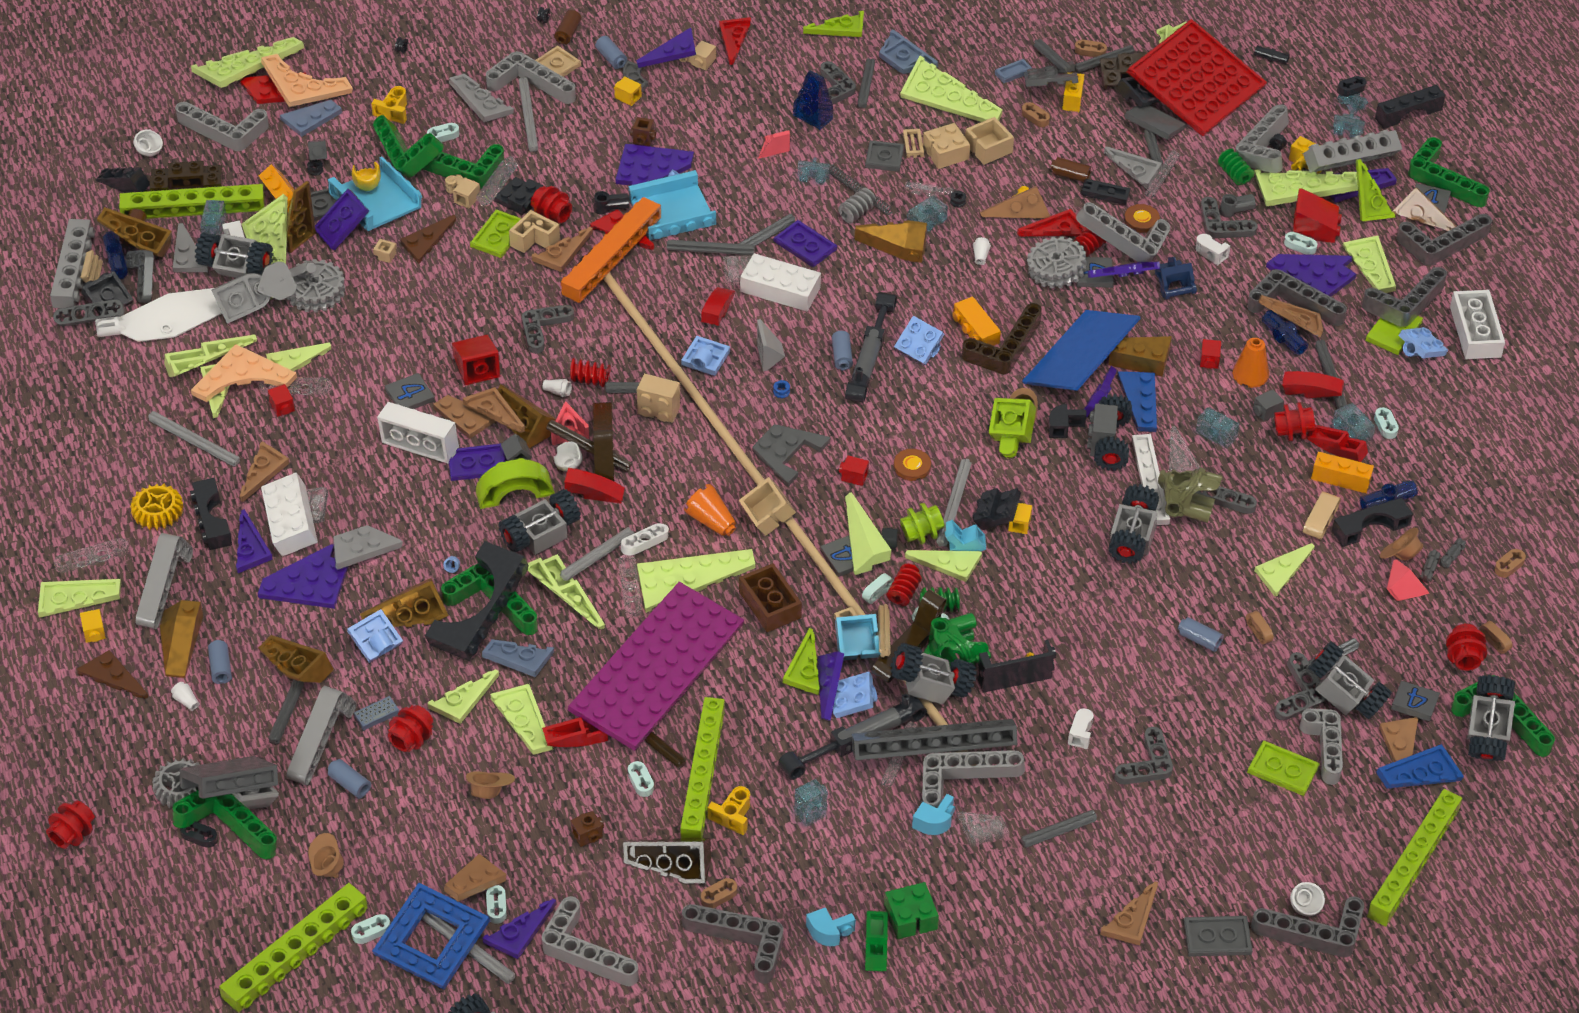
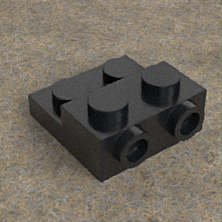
[1116,76,1161,108]
[494,177,543,215]
[82,271,133,316]
[972,488,1021,530]

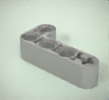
[1299,708,1343,785]

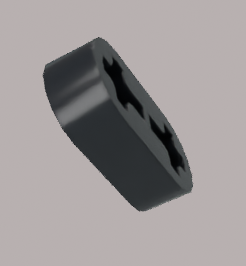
[1337,76,1367,97]
[180,821,218,848]

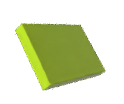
[470,210,522,258]
[1365,316,1423,355]
[1247,740,1320,796]

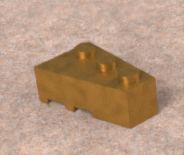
[1109,336,1172,377]

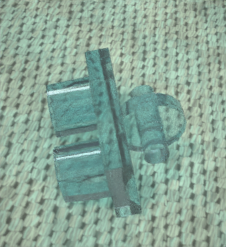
[1337,93,1368,114]
[1333,110,1366,138]
[798,157,830,184]

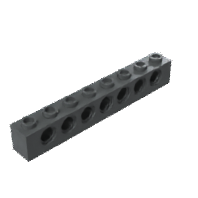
[851,719,1018,760]

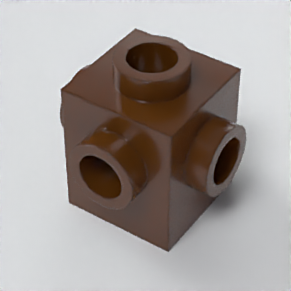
[630,117,657,146]
[571,811,604,847]

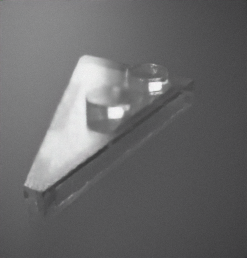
[1169,426,1200,473]

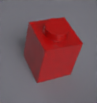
[1200,339,1221,369]
[268,384,295,417]
[839,455,869,486]

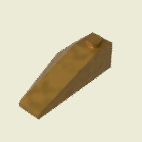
[287,181,316,253]
[97,207,172,257]
[855,220,927,263]
[498,384,556,448]
[360,578,449,627]
[160,600,203,678]
[258,635,334,683]

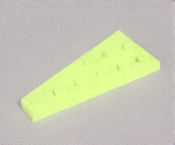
[191,37,304,88]
[900,56,1002,122]
[1255,170,1358,206]
[242,194,288,300]
[637,549,755,613]

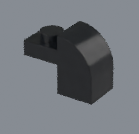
[1048,404,1087,438]

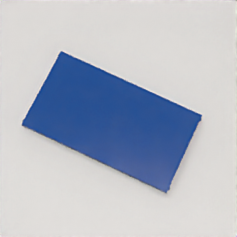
[1022,310,1141,391]

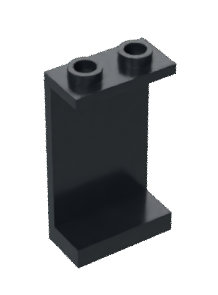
[977,639,1056,693]

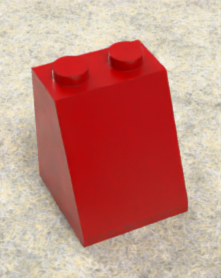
[1293,188,1342,243]
[452,334,500,386]

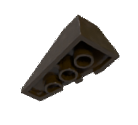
[623,838,711,883]

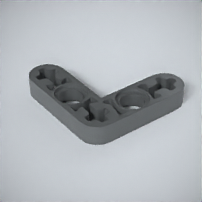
[813,61,856,109]
[1200,197,1258,238]
[125,250,154,303]
[522,305,574,354]
[1274,652,1326,720]
[1114,727,1173,785]

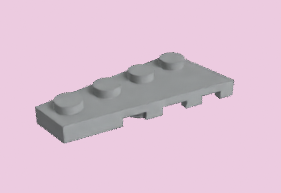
[449,74,514,122]

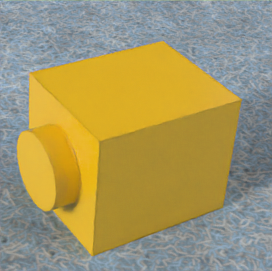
[614,77,642,106]
[1008,503,1032,534]
[80,609,106,643]

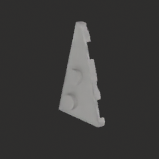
[1104,146,1162,189]
[173,223,208,272]

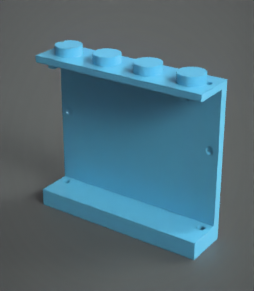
[328,156,422,231]
[629,170,716,240]

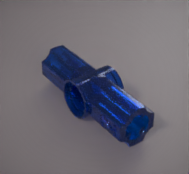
[103,231,128,279]
[1262,310,1308,356]
[1359,480,1418,510]

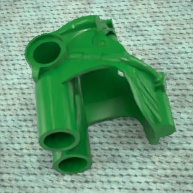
[923,613,991,667]

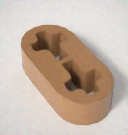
[1075,40,1107,57]
[1022,102,1050,127]
[1494,549,1526,578]
[1246,611,1274,644]
[1479,621,1513,654]
[701,878,737,908]

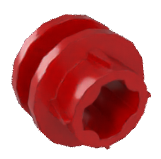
[531,186,573,225]
[1274,402,1315,441]
[1446,623,1488,671]
[388,705,434,752]
[46,800,95,849]

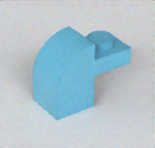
[945,520,986,552]
[912,794,955,835]
[806,907,856,946]

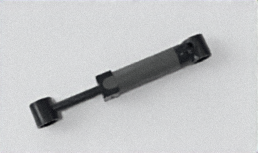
[845,291,897,403]
[778,694,927,780]

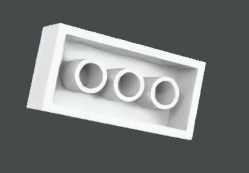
[740,253,821,311]
[1450,290,1505,359]
[377,402,459,464]
[261,473,318,556]

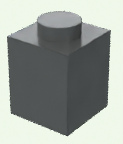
[308,139,327,160]
[1253,389,1284,421]
[501,433,532,461]

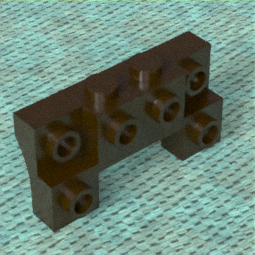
[1099,52,1147,90]
[150,161,223,191]

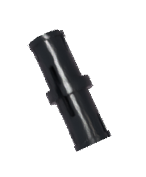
[1254,45,1290,65]

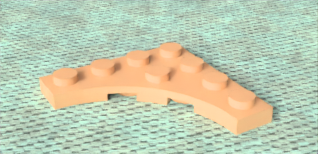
[261,54,353,107]
[191,344,297,402]

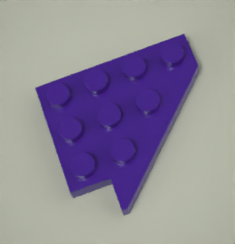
[616,144,694,186]
[1266,254,1356,297]
[258,544,349,609]

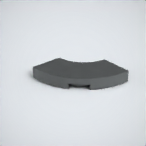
[623,60,648,92]

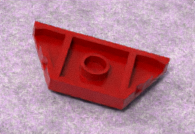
[240,72,306,104]

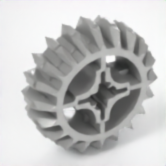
[152,757,200,809]

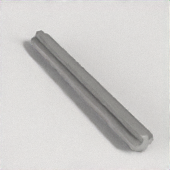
[560,527,634,581]

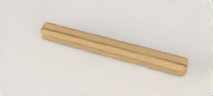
[878,604,891,658]

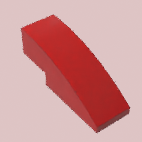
[701,287,735,326]
[1282,371,1344,399]
[1306,425,1368,462]
[564,468,625,504]
[542,717,608,747]

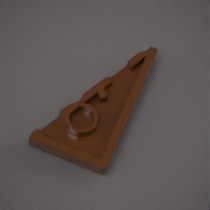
[400,215,456,264]
[77,650,148,699]

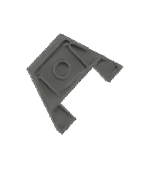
[1024,61,1079,87]
[752,424,831,487]

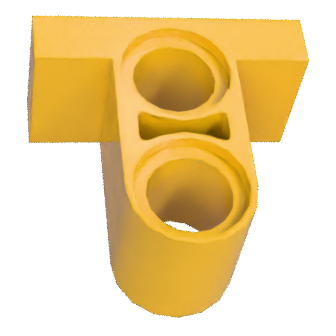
[371,86,407,124]
[707,786,750,835]

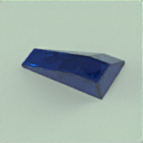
[793,70,833,130]

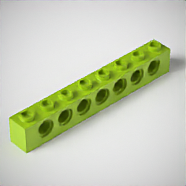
[119,184,265,219]
[680,697,725,838]
[1367,789,1462,927]
[219,883,368,1013]

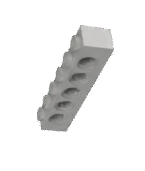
[1303,129,1402,173]
[50,219,95,308]

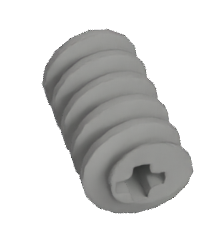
[838,188,876,224]

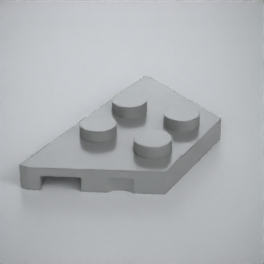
[333,525,403,570]

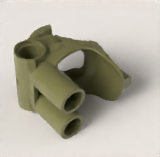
[1158,467,1223,523]

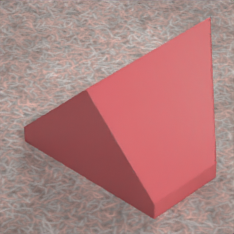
[758,130,790,159]
[551,401,589,445]
[1387,560,1429,601]

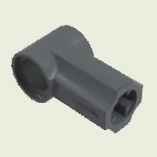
[1219,194,1256,218]

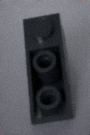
[95,167,150,193]

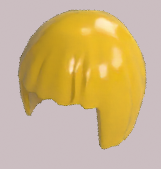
[352,162,381,191]

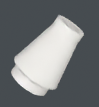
[973,237,991,265]
[543,379,572,397]
[171,682,200,711]

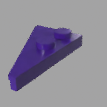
[636,28,696,68]
[1088,262,1160,278]
[1083,366,1117,418]
[236,509,273,573]
[817,651,844,721]
[482,898,556,959]

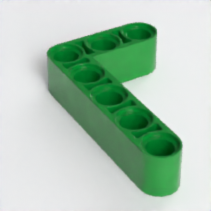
[373,115,444,178]
[1408,137,1490,207]
[422,144,505,189]
[441,563,538,635]
[1451,675,1555,757]
[172,790,277,859]

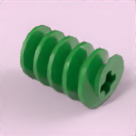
[1218,148,1255,185]
[919,587,960,612]

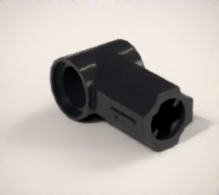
[594,191,629,215]

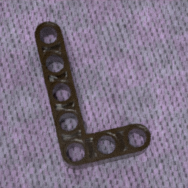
[962,303,1042,374]
[593,402,614,481]
[871,589,947,683]

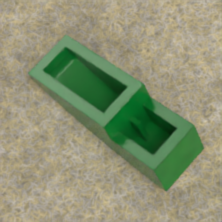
[865,911,888,971]

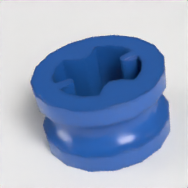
[773,380,790,398]

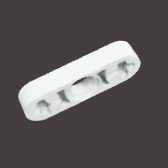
[621,523,669,556]

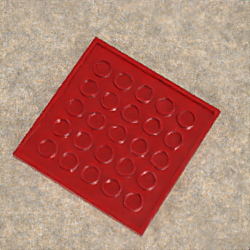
[1127,19,1267,136]

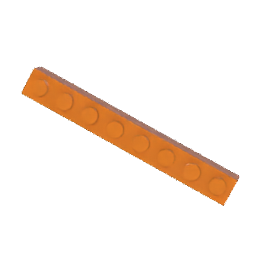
[561,197,661,303]

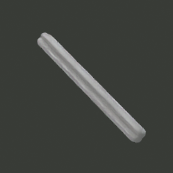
[519,77,538,152]
[148,411,240,467]
[936,459,971,547]
[422,912,515,984]

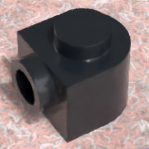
[881,528,898,552]

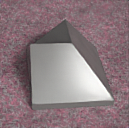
[757,319,785,371]
[232,786,279,810]

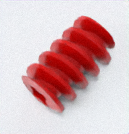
[1074,229,1107,257]
[570,358,611,387]
[886,563,922,606]

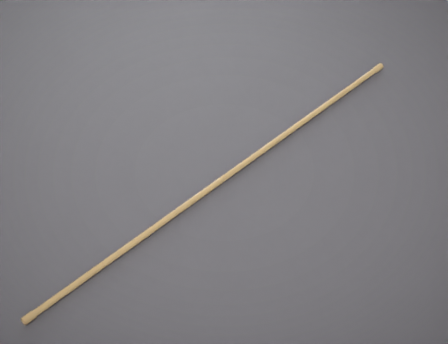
[603,272,978,766]

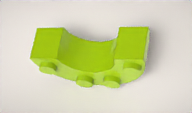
[476,458,555,509]

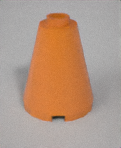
[1232,338,1269,388]
[684,484,736,536]

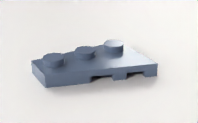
[280,100,342,137]
[482,639,554,677]

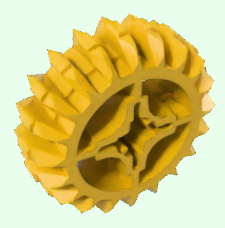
[130,483,184,530]

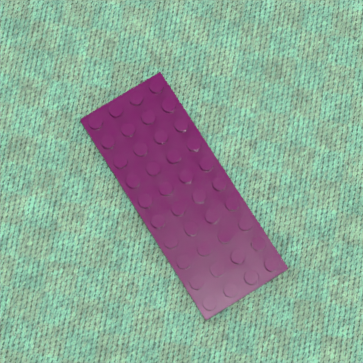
[568,582,745,751]

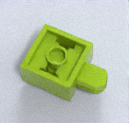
[989,398,1036,458]

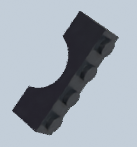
[1375,85,1446,129]
[190,478,232,550]
[1332,498,1413,547]

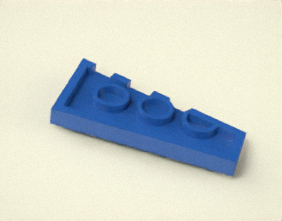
[1117,371,1157,432]
[1376,744,1464,789]

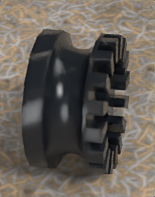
[537,7,550,23]
[395,37,409,54]
[1269,134,1287,151]
[307,159,323,176]
[950,191,966,208]

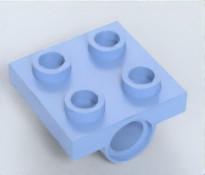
[894,316,945,365]
[1398,327,1448,358]
[681,336,730,376]
[347,609,403,663]
[833,672,878,718]

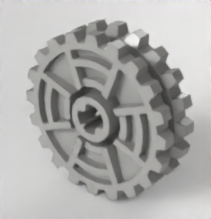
[1027,236,1087,288]
[287,259,345,313]

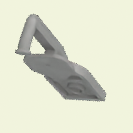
[211,260,317,324]

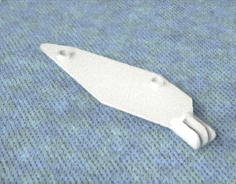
[95,286,257,342]

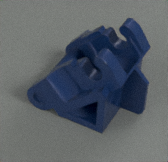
[1155,257,1197,300]

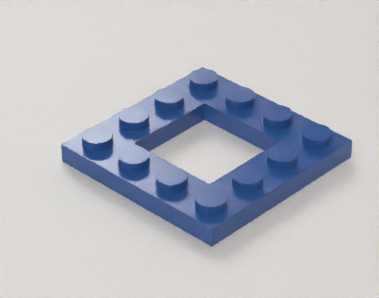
[372,883,490,989]

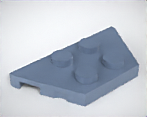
[879,29,938,74]

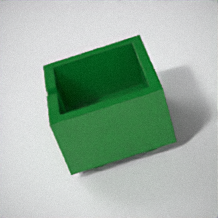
[884,882,939,940]

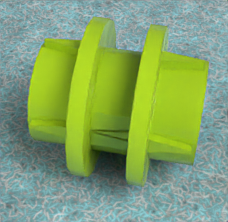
[900,503,945,544]

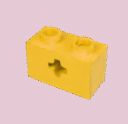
[1062,72,1085,112]

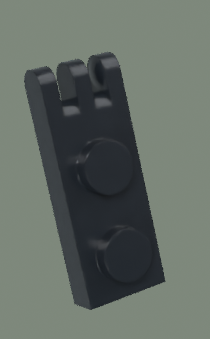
[1080,179,1131,205]

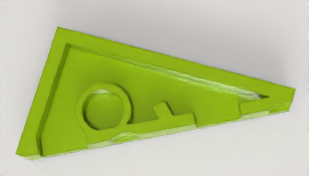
[803,11,864,37]
[1356,159,1395,221]
[783,628,820,695]

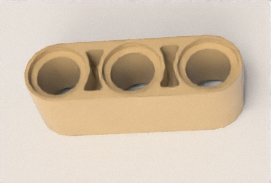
[1303,491,1341,540]

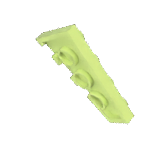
[1343,236,1396,293]
[38,579,121,618]
[490,684,553,755]

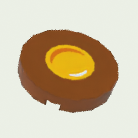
[1124,204,1160,233]
[893,449,931,481]

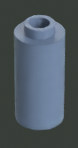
[595,36,627,69]
[831,331,853,370]
[1178,617,1224,652]
[208,640,232,684]
[328,759,371,799]

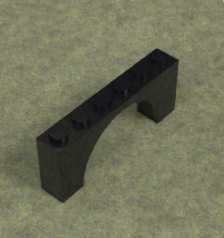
[425,541,529,661]

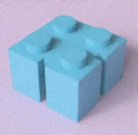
[835,614,880,661]

